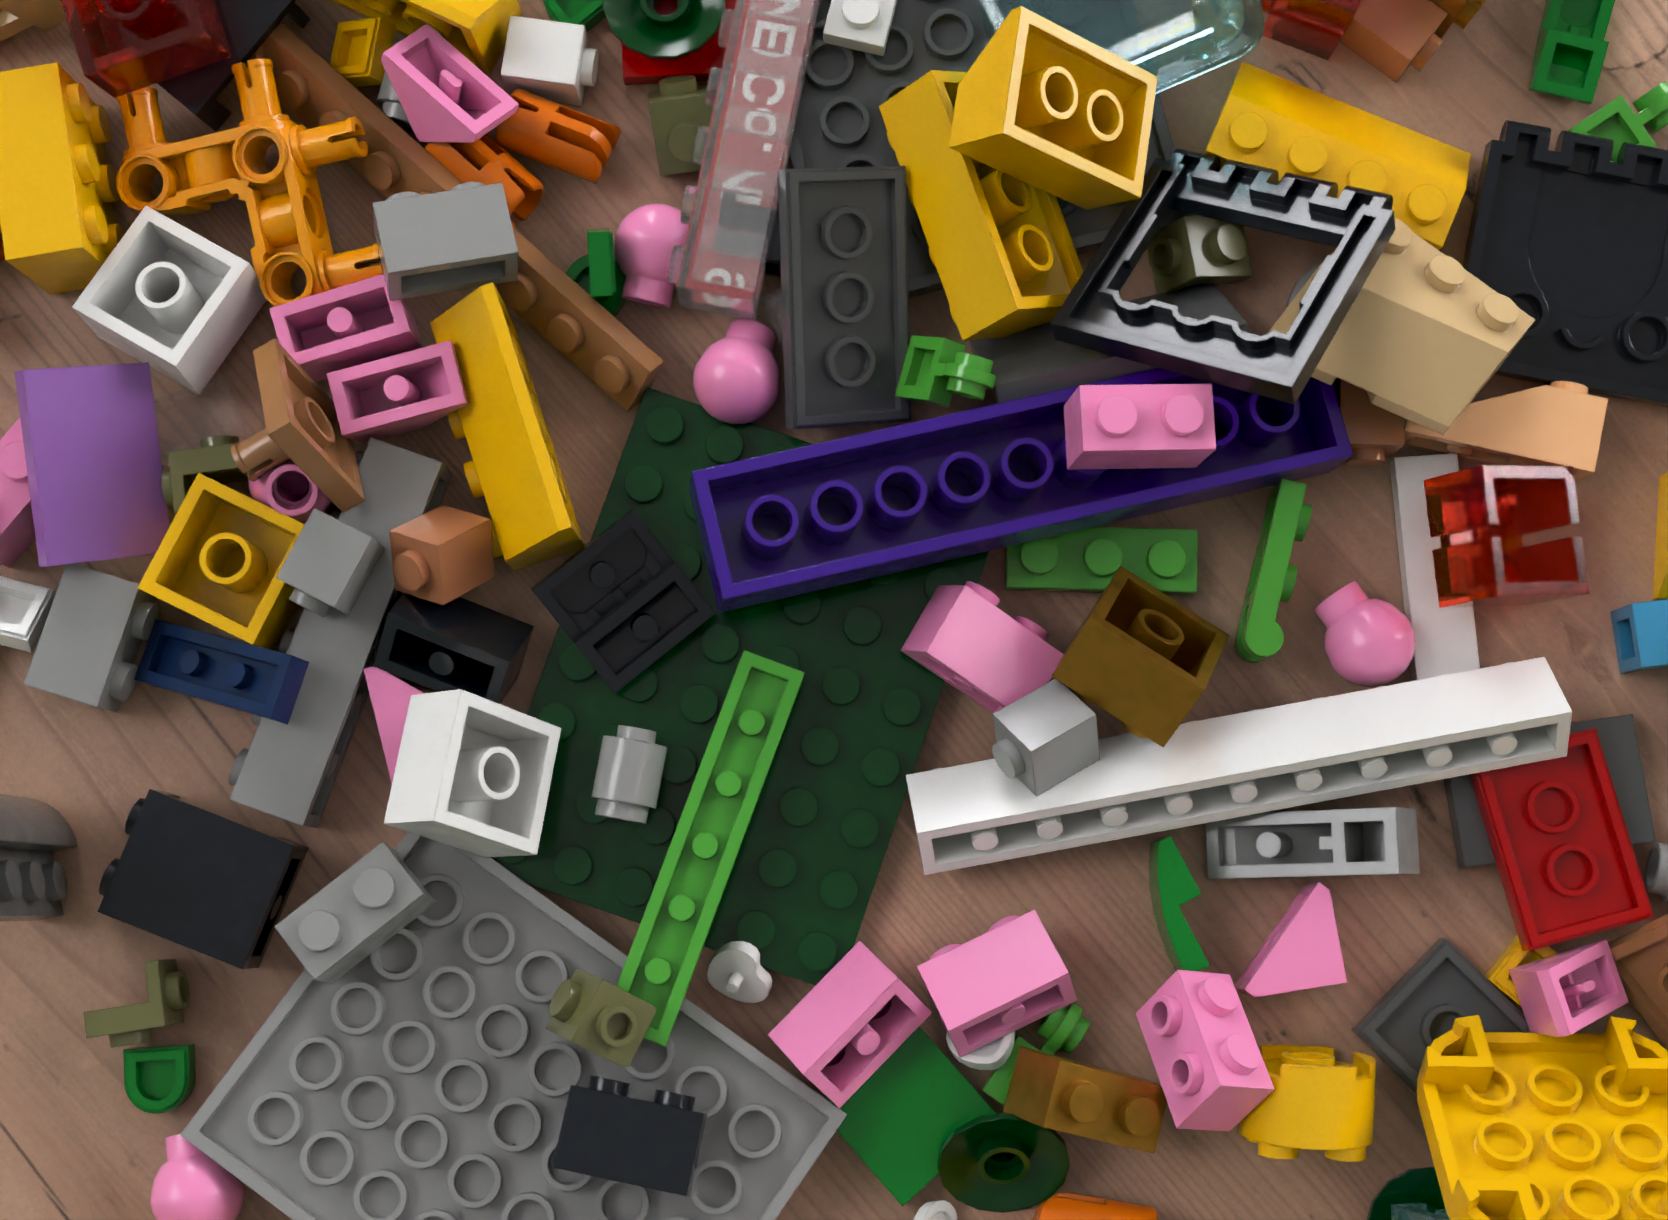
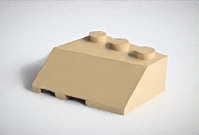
[1268,218,1535,435]

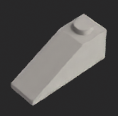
[1205,807,1420,879]

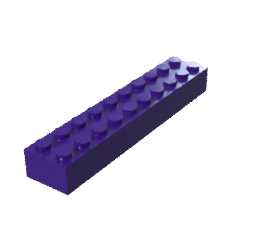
[689,368,1353,613]

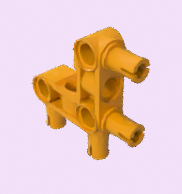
[116,58,384,306]

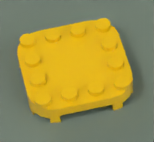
[1417,1015,1668,1220]

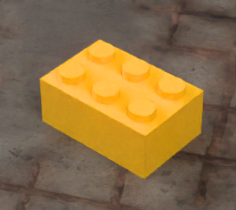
[0,62,124,295]

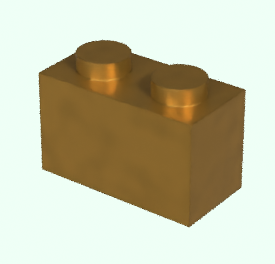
[1003,1046,1167,1154]

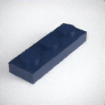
[134,619,309,725]

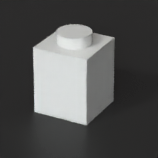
[501,15,599,107]

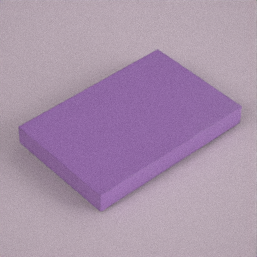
[15,362,169,567]

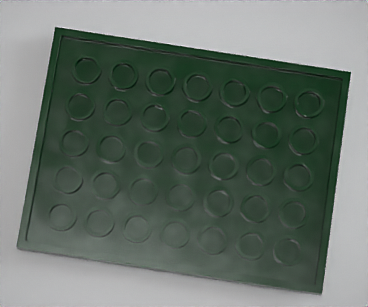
[491,388,989,986]

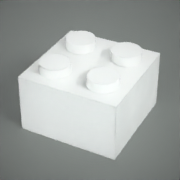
[72,206,267,395]
[384,689,561,857]

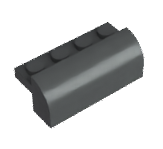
[0,794,78,921]

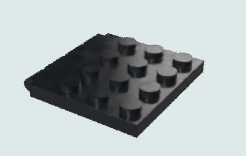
[1462,120,1668,408]

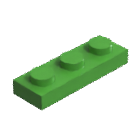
[1005,527,1198,596]

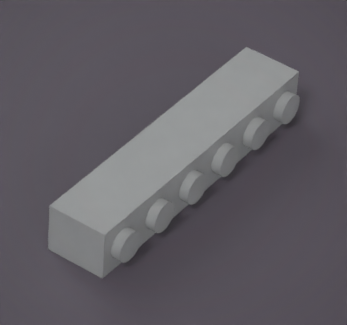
[229,437,453,828]

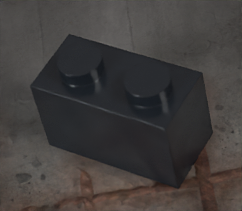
[373,593,534,704]
[552,1075,707,1196]

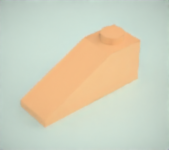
[1403,381,1608,484]

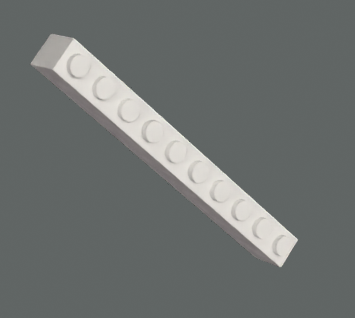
[906,657,1572,875]

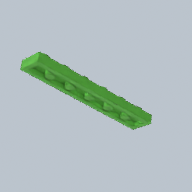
[616,650,805,1046]

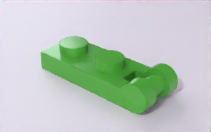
[1234,478,1312,663]

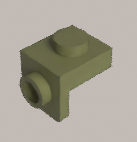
[648,75,718,176]
[1147,216,1253,294]
[162,435,248,515]
[83,959,190,1048]
[546,969,656,1067]

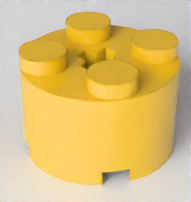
[1238,1044,1376,1162]

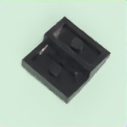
[531,509,716,693]

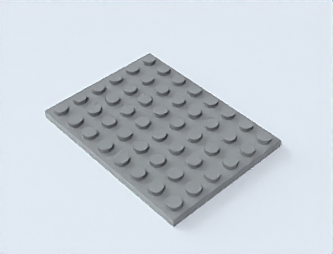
[180,832,847,1220]

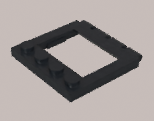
[1051,148,1396,405]

